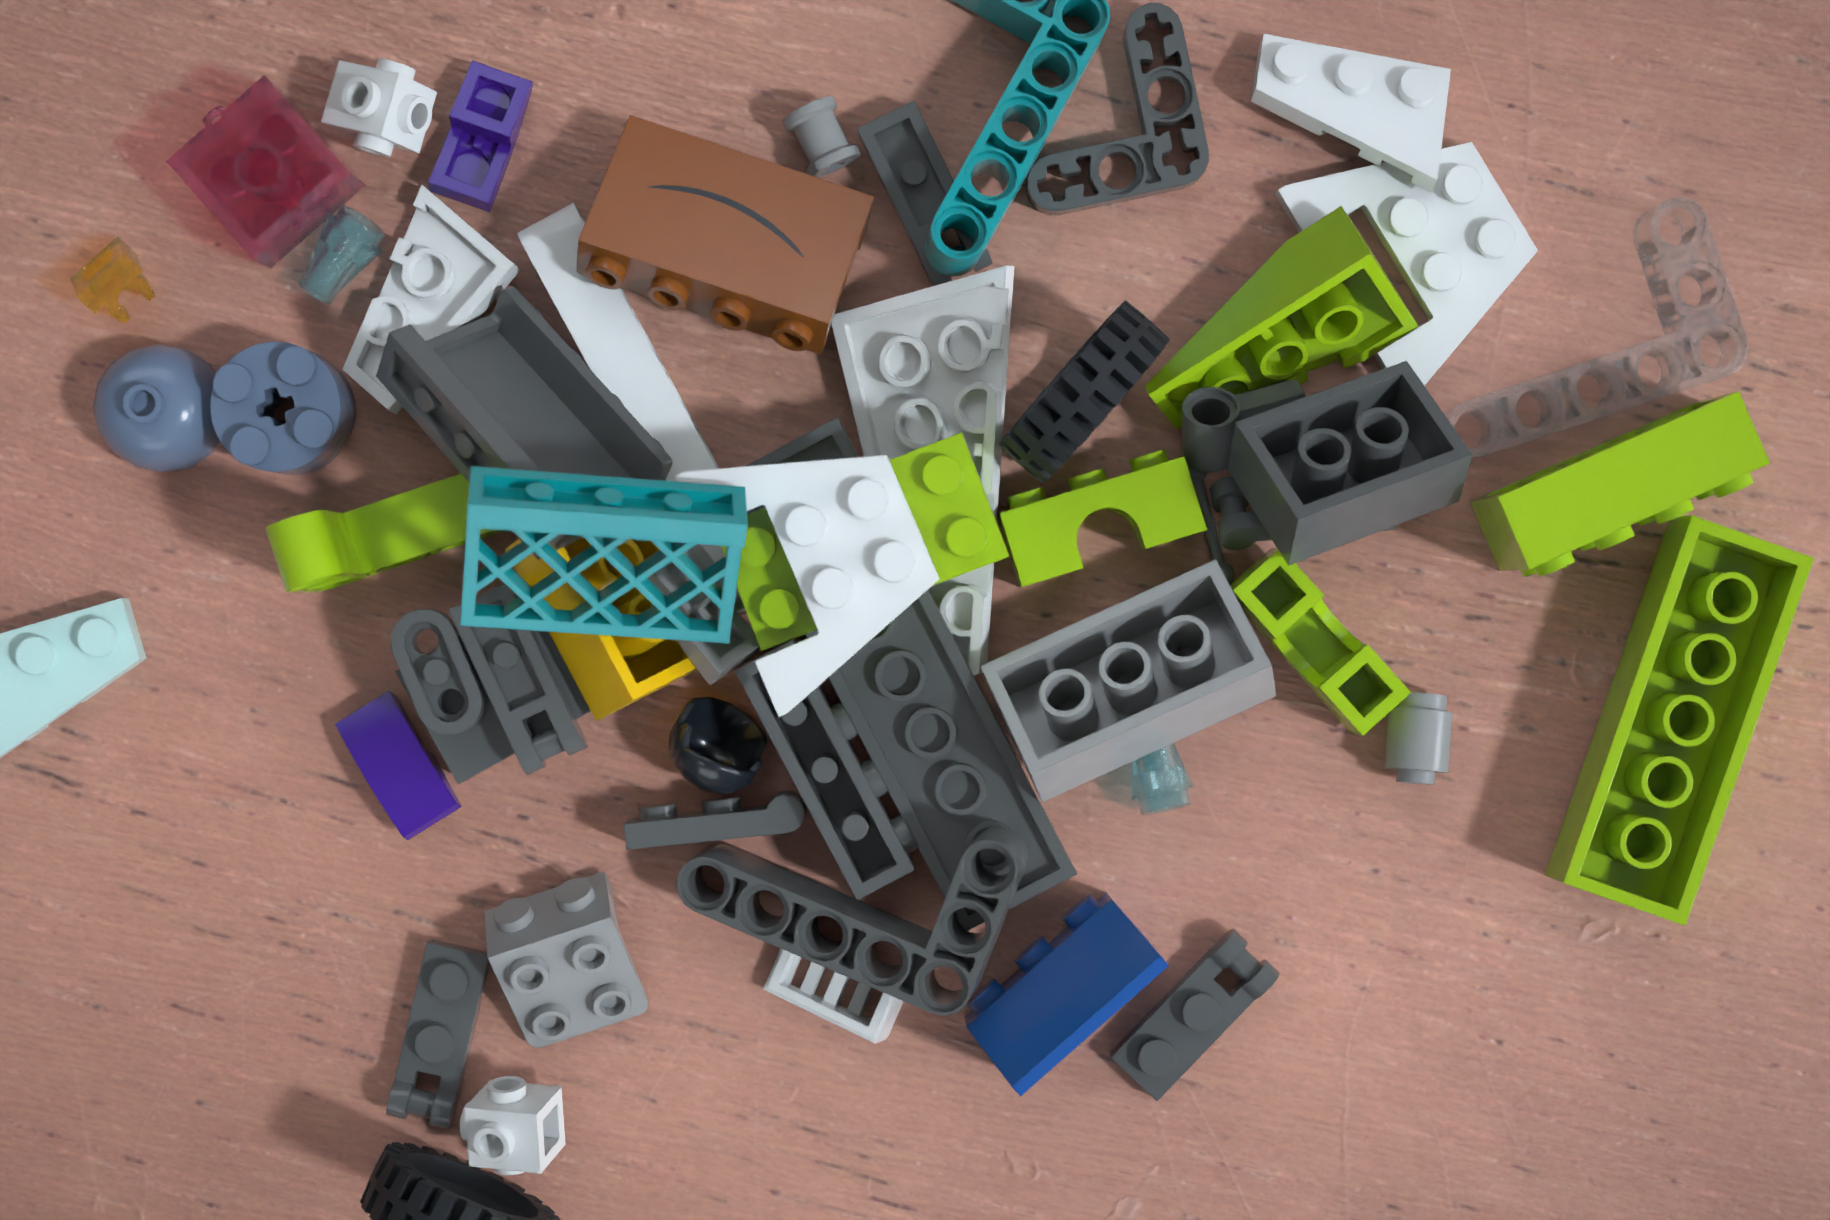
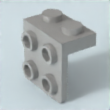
[484,871,648,1048]

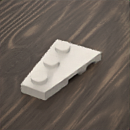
[1251,34,1451,192]
[342,185,521,414]

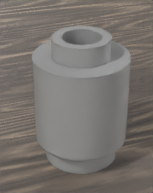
[1384,692,1453,785]

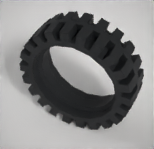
[998,300,1169,483]
[360,1142,560,1220]

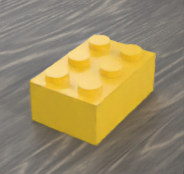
[505,537,697,722]

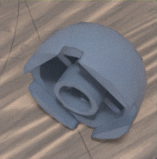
[93,344,220,472]

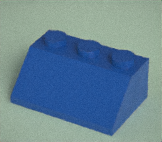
[965,892,1169,1097]

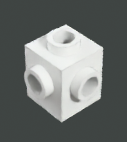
[321,58,437,158]
[460,1076,565,1175]

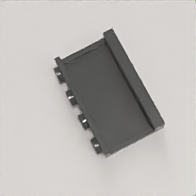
[376,286,673,560]

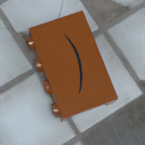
[576,115,875,354]

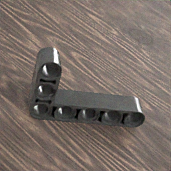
[677,826,1028,1016]

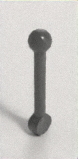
[1187,465,1235,585]

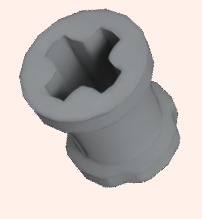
[782,96,861,178]

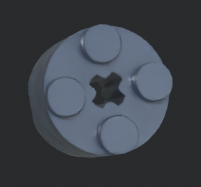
[210,342,356,475]

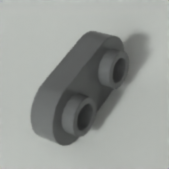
[391,609,485,735]

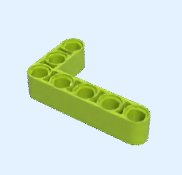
[265,474,506,593]

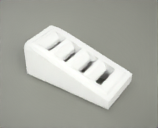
[763,949,904,1044]

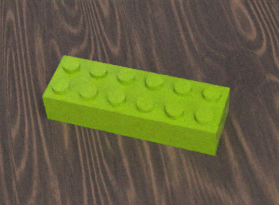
[1545,515,1814,926]

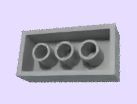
[980,559,1276,802]

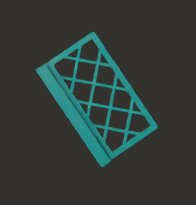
[460,466,748,643]

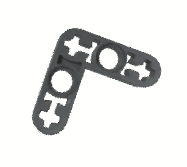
[1026,3,1209,215]

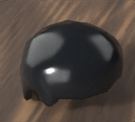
[669,697,767,795]

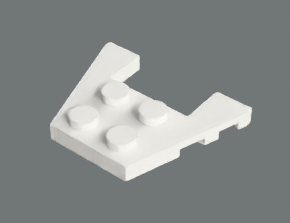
[1275,142,1538,386]
[675,455,940,717]

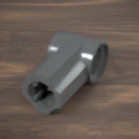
[1180,379,1306,473]

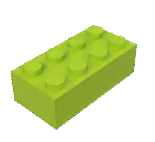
[1470,391,1770,577]
[721,432,1009,651]

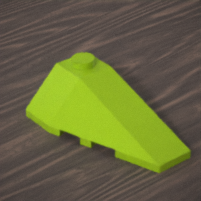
[1144,206,1419,429]

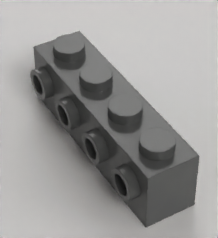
[734,639,919,900]

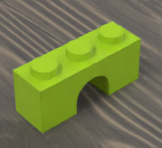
[997,449,1207,587]
[1230,548,1411,736]

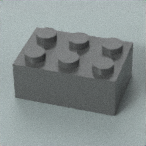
[1227,361,1472,566]

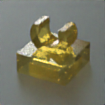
[71,236,155,323]

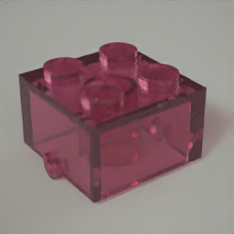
[166,75,366,269]

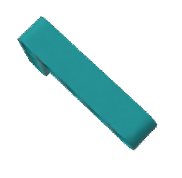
[925,0,1110,277]

